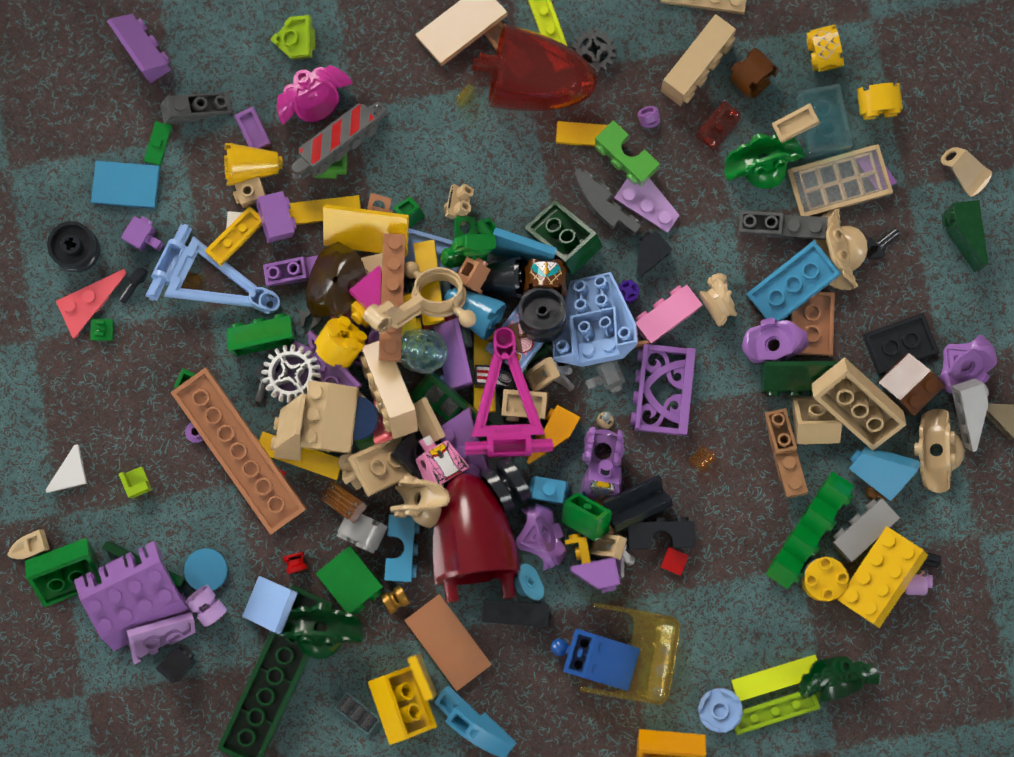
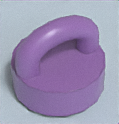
[637,106,660,128]

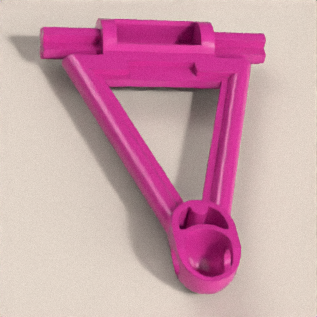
[464,327,553,458]

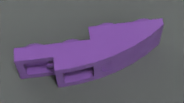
[263,255,318,286]

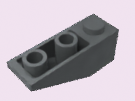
[160,92,232,125]

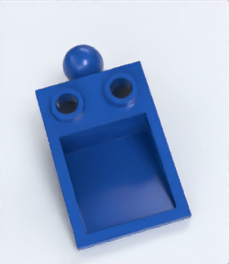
[551,629,640,691]

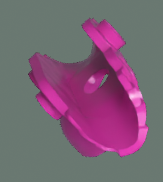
[277,65,353,125]

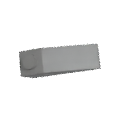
[951,379,989,452]

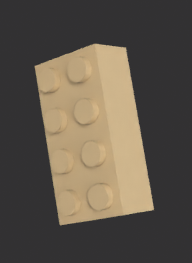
[661,14,736,106]
[359,341,418,439]
[812,357,906,450]

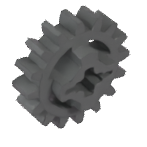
[571,28,617,75]

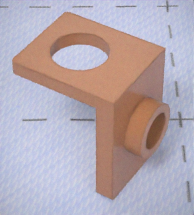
[367,193,393,213]

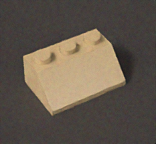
[300,381,359,453]

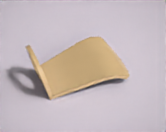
[941,147,992,197]

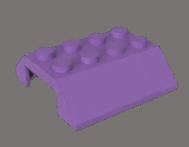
[74,541,193,651]

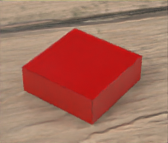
[660,547,689,576]

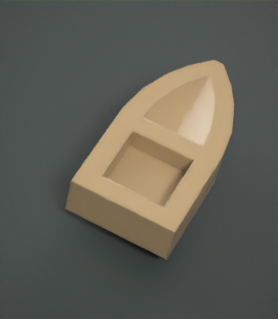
[7,529,50,559]

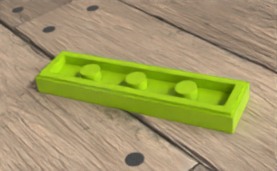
[734,692,821,735]

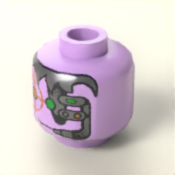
[905,567,933,596]

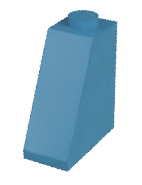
[849,446,921,501]

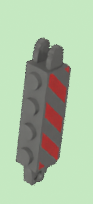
[291,101,387,182]

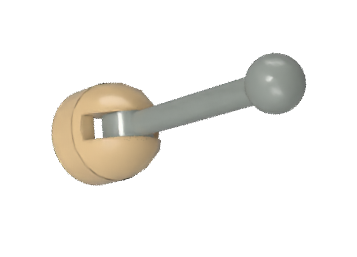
[596,412,614,429]

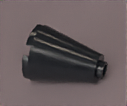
[480,256,525,299]

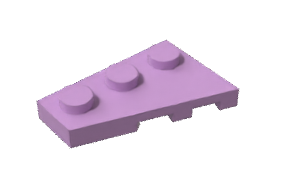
[614,178,679,234]
[126,612,196,665]

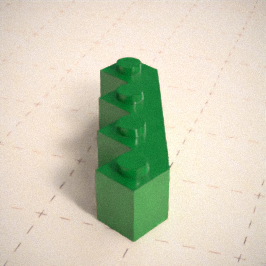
[765,471,854,589]

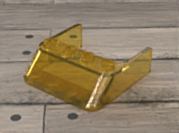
[579,603,680,705]

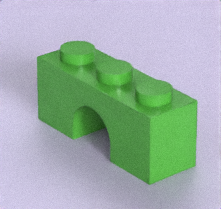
[595,120,660,187]

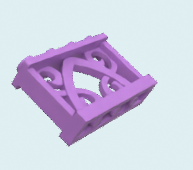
[630,344,696,437]

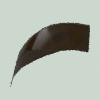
[305,241,366,317]

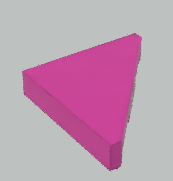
[349,266,381,309]

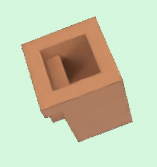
[457,257,490,294]

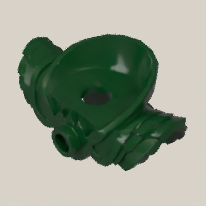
[277,603,363,660]
[799,656,880,702]

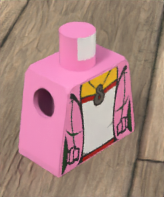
[416,435,469,485]

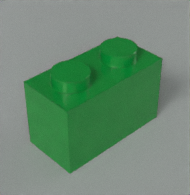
[562,492,612,541]

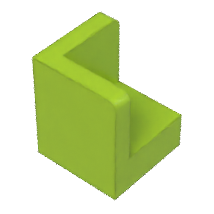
[119,467,152,499]

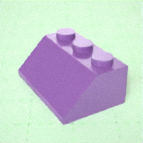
[107,14,171,84]
[431,318,473,391]
[569,558,620,593]

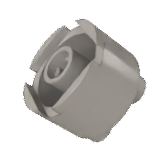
[337,514,388,554]

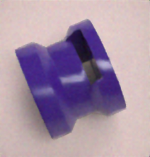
[619,280,639,304]

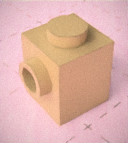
[233,177,266,208]

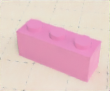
[635,285,702,344]

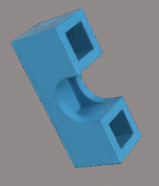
[384,514,420,582]

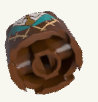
[523,259,567,298]

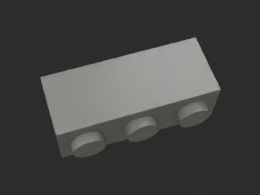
[831,498,900,563]

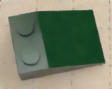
[524,200,603,275]
[942,200,989,272]

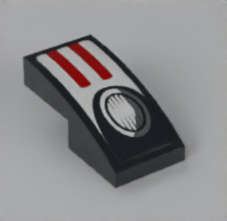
[474,365,517,392]

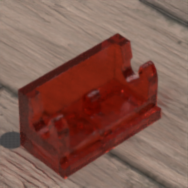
[696,100,741,151]

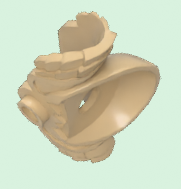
[812,209,868,290]
[914,409,965,493]
[390,476,450,528]

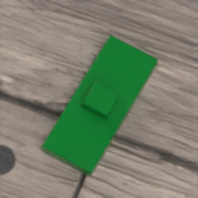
[144,121,172,166]

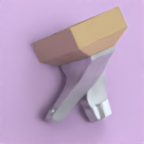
[525,357,574,392]
[589,534,635,578]

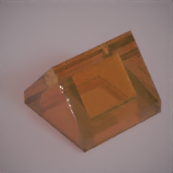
[181,272,204,290]
[688,445,717,474]

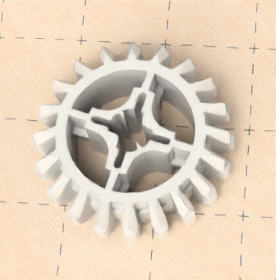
[262,344,321,403]

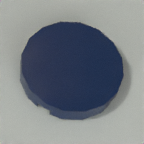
[353,396,379,440]

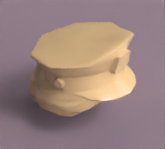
[699,273,737,327]

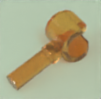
[866,486,896,502]

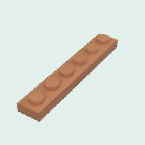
[378,233,405,362]

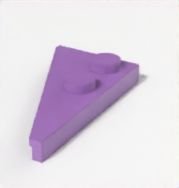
[307,331,363,388]

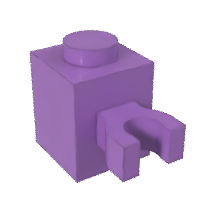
[121,216,164,252]

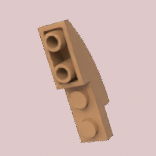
[764,408,808,499]

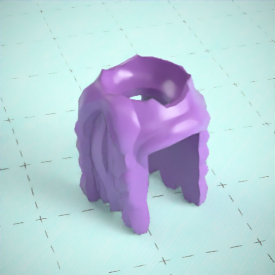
[582,427,625,466]

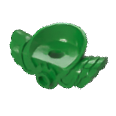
[724,133,805,189]

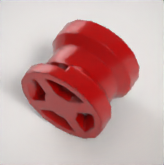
[283,552,308,575]

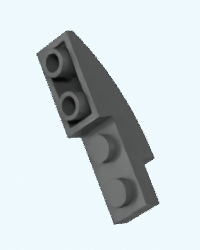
[575,168,641,237]
[738,211,828,241]

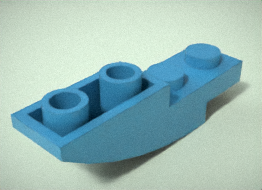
[434,685,516,757]

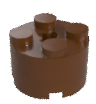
[730,48,779,99]

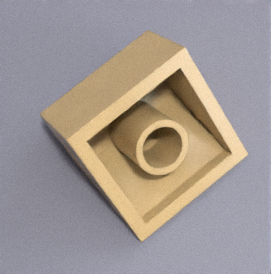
[792,396,842,445]

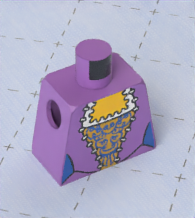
[580,460,623,502]

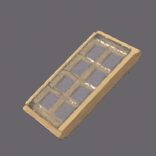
[787,144,893,216]

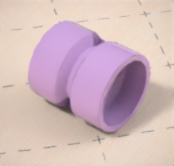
[185,585,227,627]

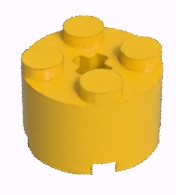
[857,83,903,120]
[315,316,367,368]

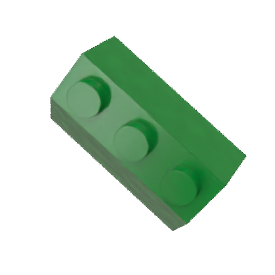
[226,313,297,357]
[25,538,102,608]

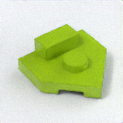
[270,15,315,60]

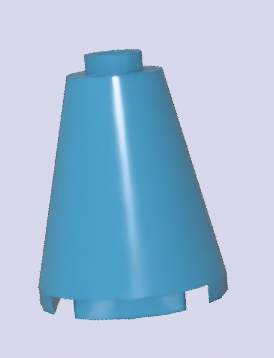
[444,287,506,341]

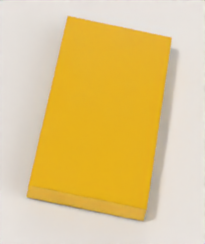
[323,204,409,257]
[408,654,437,701]

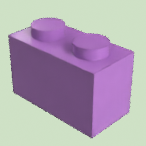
[256,191,297,243]

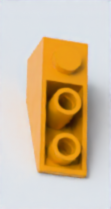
[525,405,580,465]

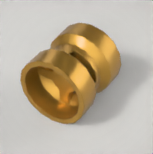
[381,585,410,614]

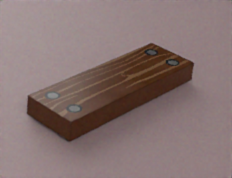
[320,481,367,524]

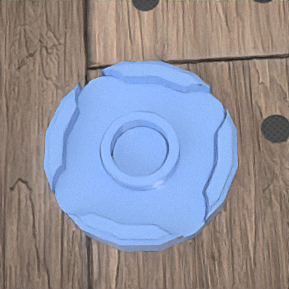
[698,688,743,733]

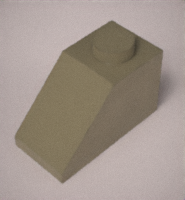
[986,404,1014,440]

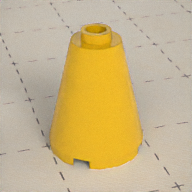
[224,143,283,186]

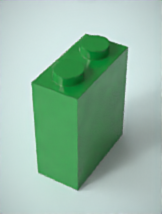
[315,546,384,615]

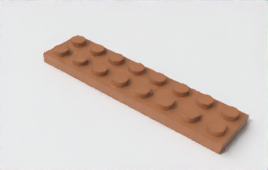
[171,367,307,535]

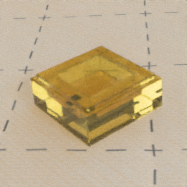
[456,84,475,110]

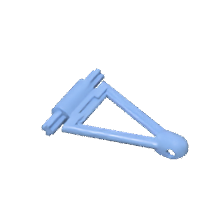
[145,224,280,314]

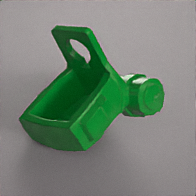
[440,216,496,268]

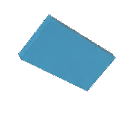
[746,240,841,321]

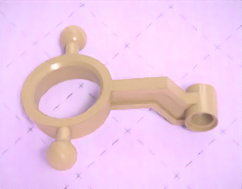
[363,261,476,333]

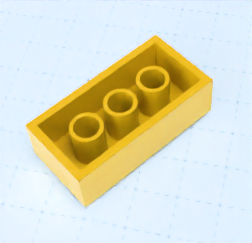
[837,526,928,628]

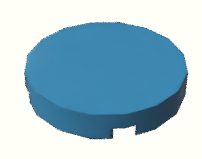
[184,548,228,591]

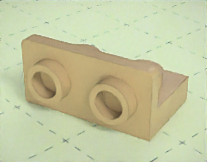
[502,389,547,422]

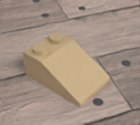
[271,394,306,461]

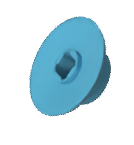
[514,563,544,600]

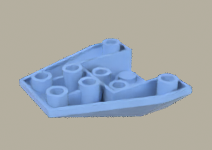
[552,272,638,367]

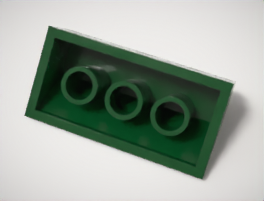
[761,361,854,397]

